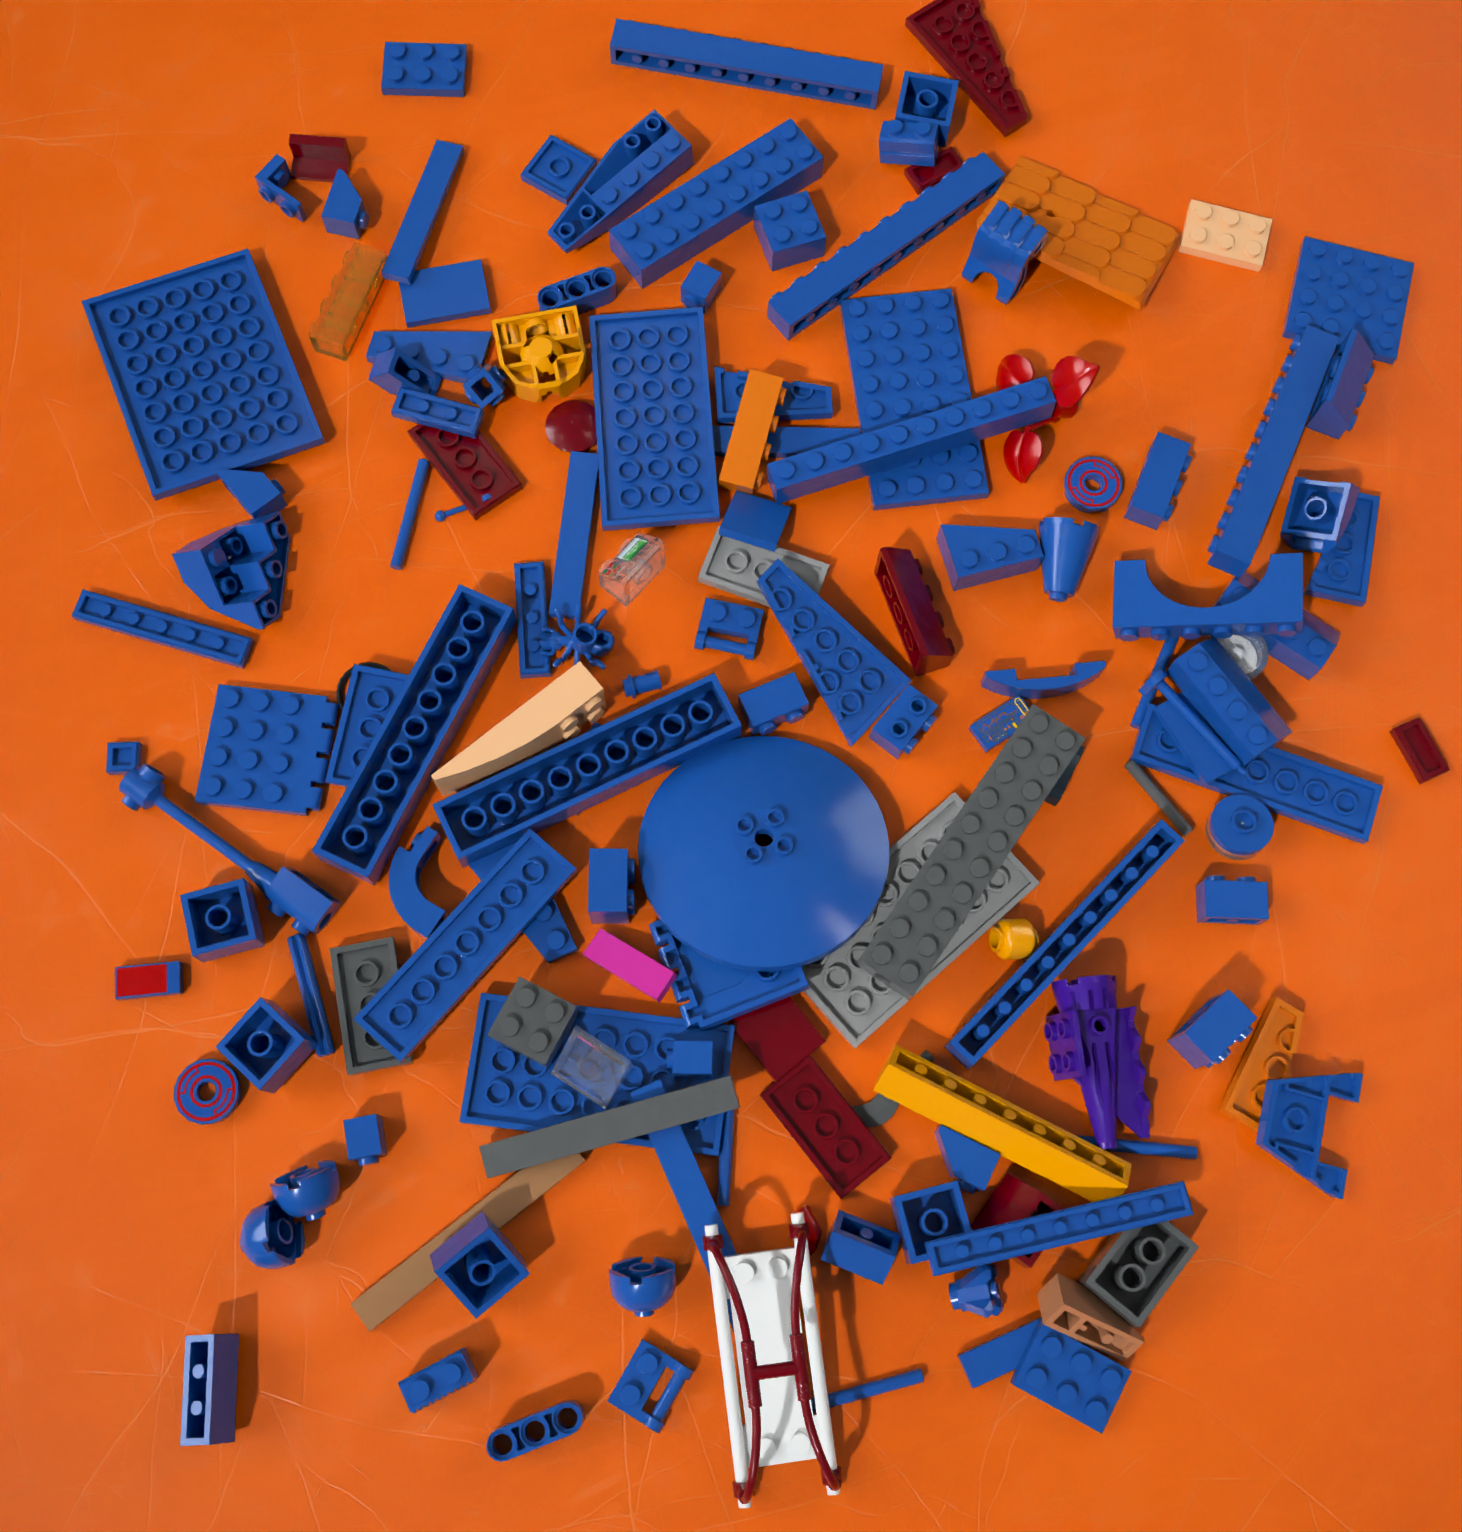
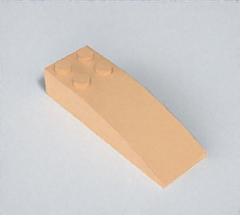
[431,661,606,796]

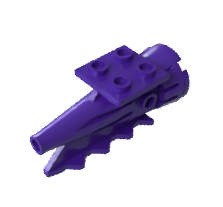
[1044,975,1151,1149]

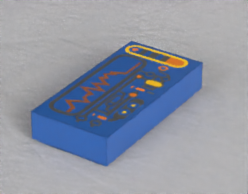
[969,695,1029,753]

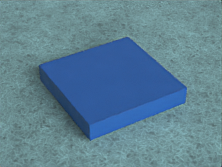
[520,135,597,205]
[719,490,792,552]

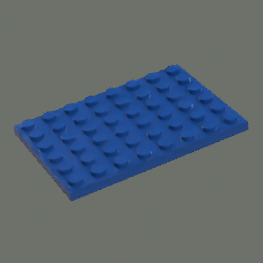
[82,248,325,501]

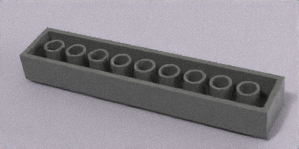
[856,704,1086,1001]

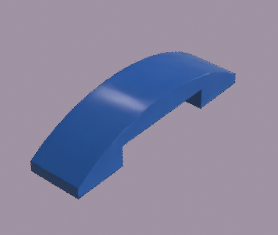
[981,661,1106,699]

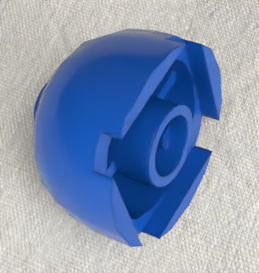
[270,1160,341,1221]
[240,1199,305,1270]
[609,1257,676,1317]

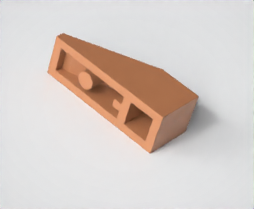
[1037,1273,1145,1362]

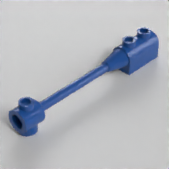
[119,763,342,936]

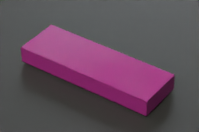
[583,928,677,1003]

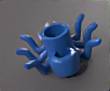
[539,604,614,670]

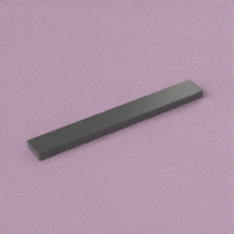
[479,1075,741,1179]

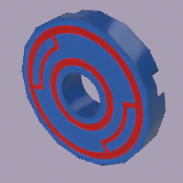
[1063,456,1122,513]
[174,1059,241,1125]

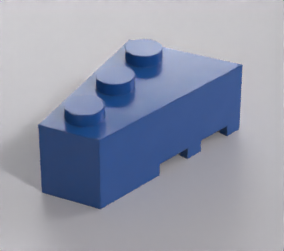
[936,524,1044,591]

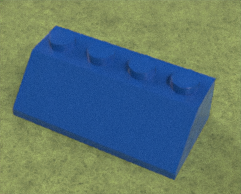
[1213,572,1341,680]
[1166,637,1292,767]

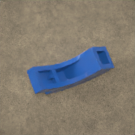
[389,826,449,940]

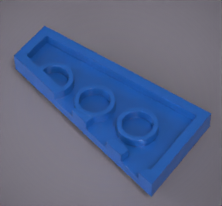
[366,331,493,384]
[714,366,833,424]
[1303,492,1380,607]
[325,664,409,788]
[468,842,578,964]

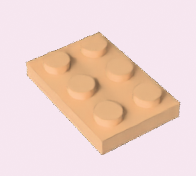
[1178,199,1272,272]

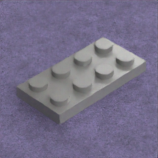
[698,526,830,607]

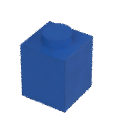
[680,261,722,314]
[666,1040,713,1078]
[343,1114,387,1166]

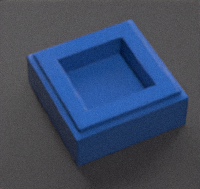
[106,742,142,775]

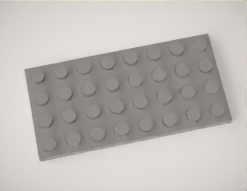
[801,792,1040,1049]

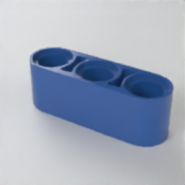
[537,267,617,320]
[486,1399,585,1462]

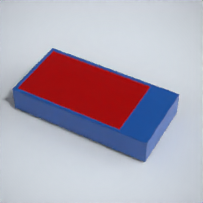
[115,961,183,1000]

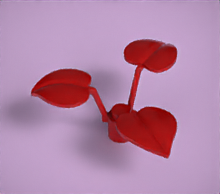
[996,354,1100,483]

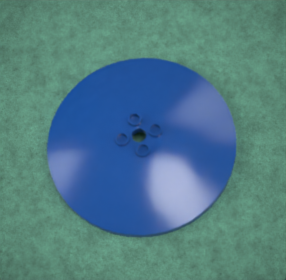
[638,736,889,972]

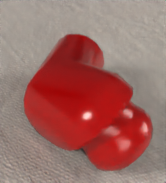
[794,1205,822,1256]

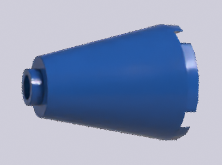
[1039,517,1099,602]

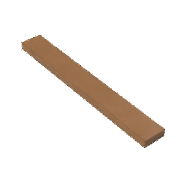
[350,1153,585,1332]

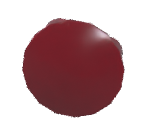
[545,400,597,453]

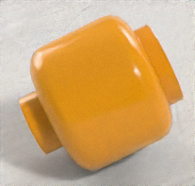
[989,919,1039,959]

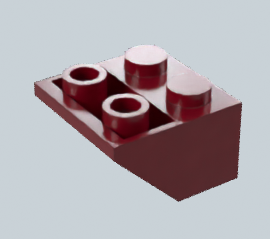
[970,1173,1063,1268]

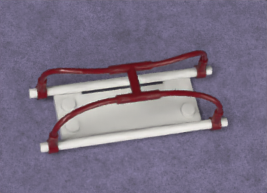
[702,1212,843,1508]

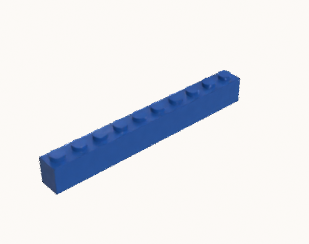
[610,18,883,110]
[767,152,1005,341]
[1207,324,1339,578]
[767,376,1056,505]
[944,819,1185,1070]

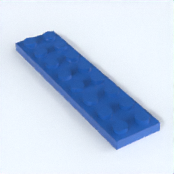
[1129,703,1383,844]
[353,828,577,1063]

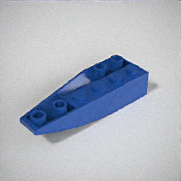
[547,109,694,254]

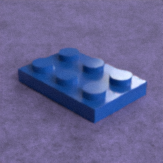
[381,42,468,97]
[1010,1320,1132,1434]

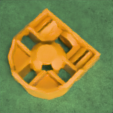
[491,305,587,403]

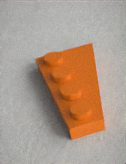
[1218,997,1304,1132]

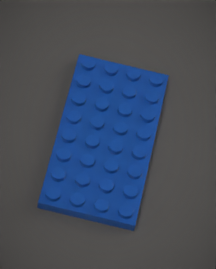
[840,288,989,510]
[589,307,720,531]
[459,993,735,1157]

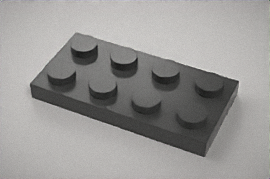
[330,936,414,1076]

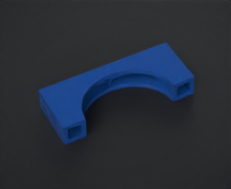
[1112,553,1303,641]

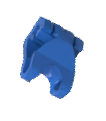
[962,200,1048,305]

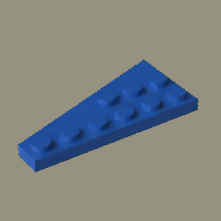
[756,559,911,747]

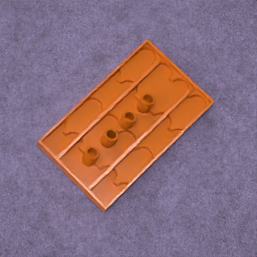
[976,156,1180,310]

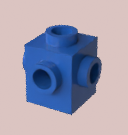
[462,362,507,409]

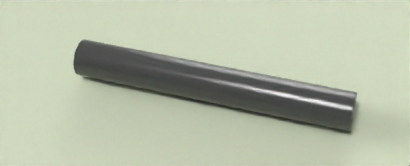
[1124,760,1194,837]

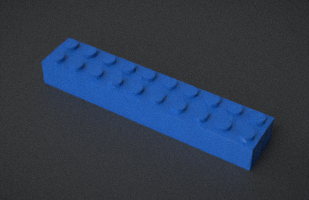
[312,584,517,886]
[432,673,742,868]

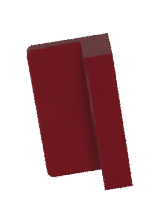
[289,134,351,183]

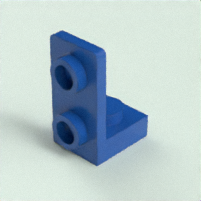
[255,154,307,222]

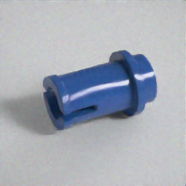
[622,670,662,699]

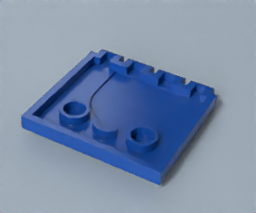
[195,684,339,816]
[649,920,810,1031]

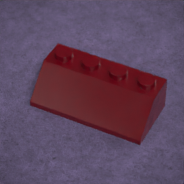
[874,547,955,677]

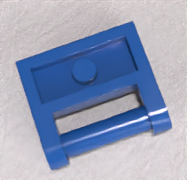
[694,598,764,661]
[607,1339,694,1434]

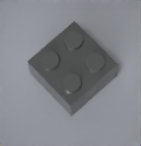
[487,976,579,1069]

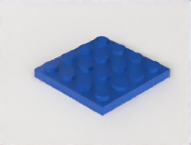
[1282,236,1414,364]

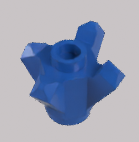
[949,1263,1004,1318]

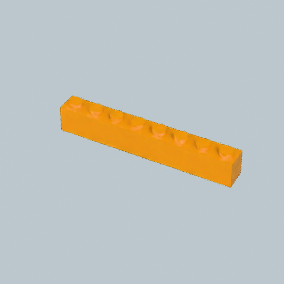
[873,1044,1132,1202]

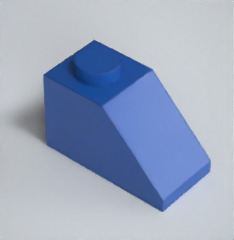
[321,169,369,239]
[368,348,442,396]
[216,469,287,519]
[934,1125,1001,1194]

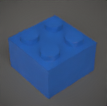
[895,71,959,148]
[753,191,826,271]
[588,848,636,924]
[180,878,266,963]
[1167,989,1257,1069]
[216,997,318,1094]
[889,1180,971,1264]
[430,1211,530,1318]

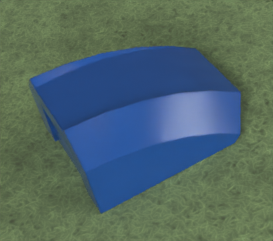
[1280,477,1360,553]

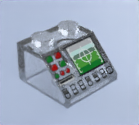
[598,533,665,607]

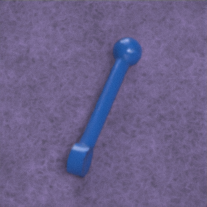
[435,493,492,522]

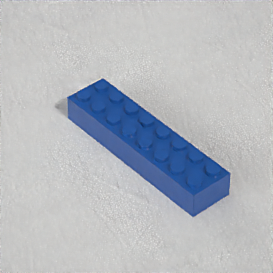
[609,118,824,289]

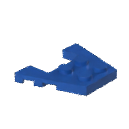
[1256,1073,1363,1199]

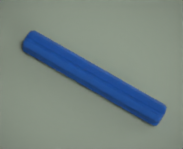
[287,934,335,1057]

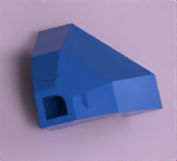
[172,511,291,630]

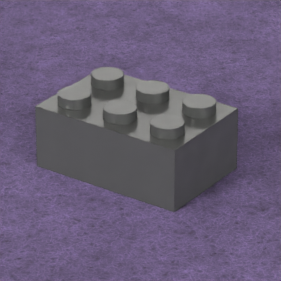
[1077,1221,1199,1328]

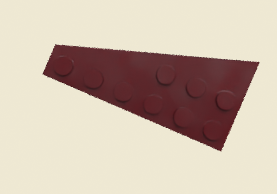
[905,0,1028,137]

